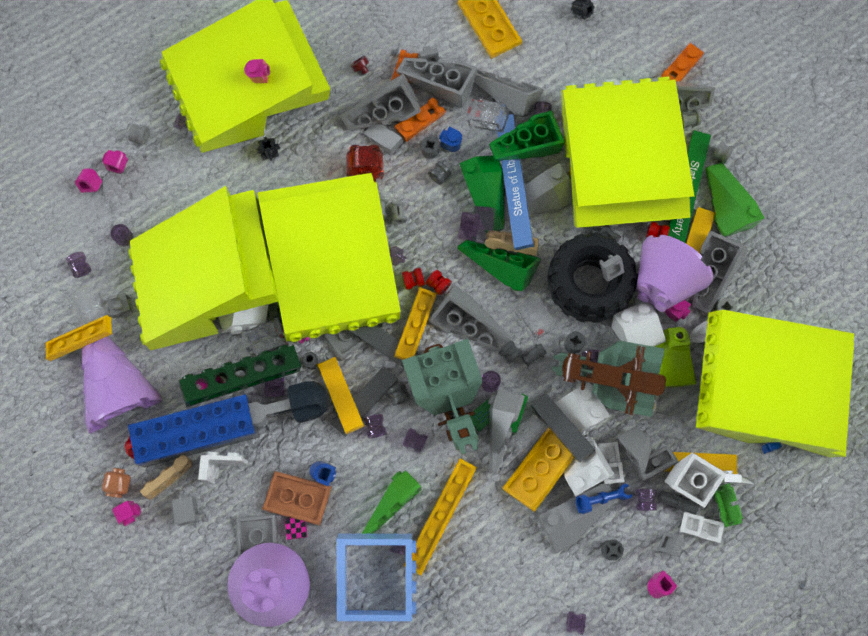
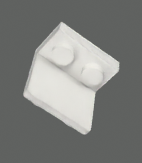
[198,452,248,484]

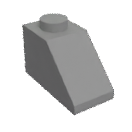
[617,426,651,474]

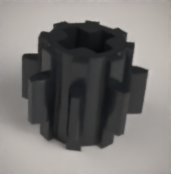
[571,0,595,20]
[256,137,280,161]

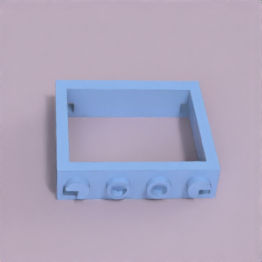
[337,533,416,621]

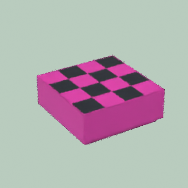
[285,518,307,540]

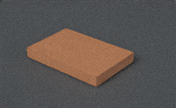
[262,471,332,526]

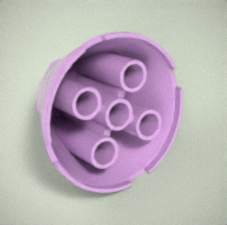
[637,235,713,312]
[228,543,310,627]

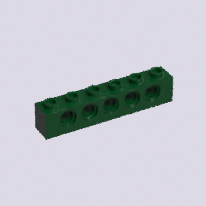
[179,345,301,407]

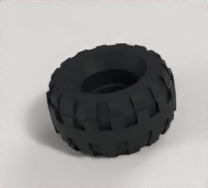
[547,233,638,323]

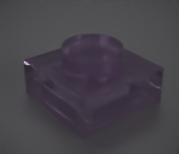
[264,378,286,397]

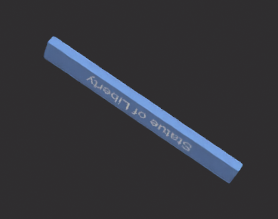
[495,114,534,250]

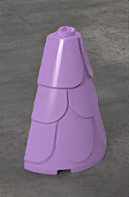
[82,336,163,434]

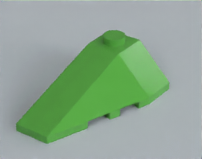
[706,162,765,237]
[362,470,422,534]

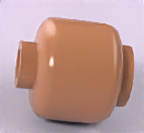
[102,468,131,498]

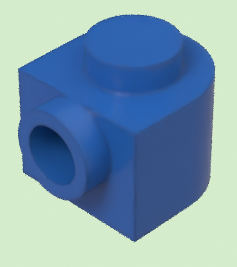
[439,126,462,152]
[310,461,336,486]

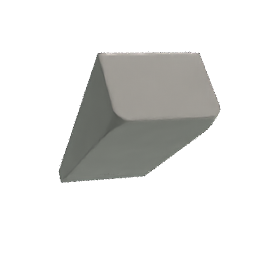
[363,124,403,156]
[632,445,679,483]

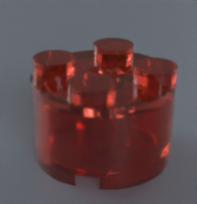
[346,144,384,182]

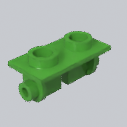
[713,483,743,528]

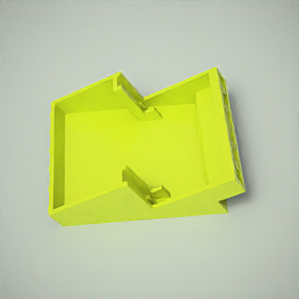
[159,0,331,153]
[561,76,694,228]
[257,173,401,342]
[128,186,278,351]
[696,310,854,457]

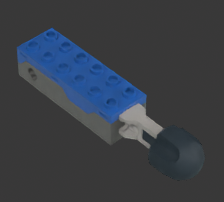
[125,381,330,468]

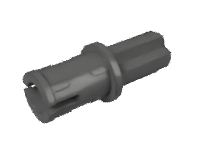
[658,491,699,515]

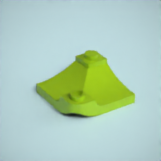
[654,327,696,389]

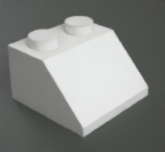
[612,302,666,347]
[219,304,269,334]
[555,382,610,434]
[564,439,614,496]
[665,453,727,508]

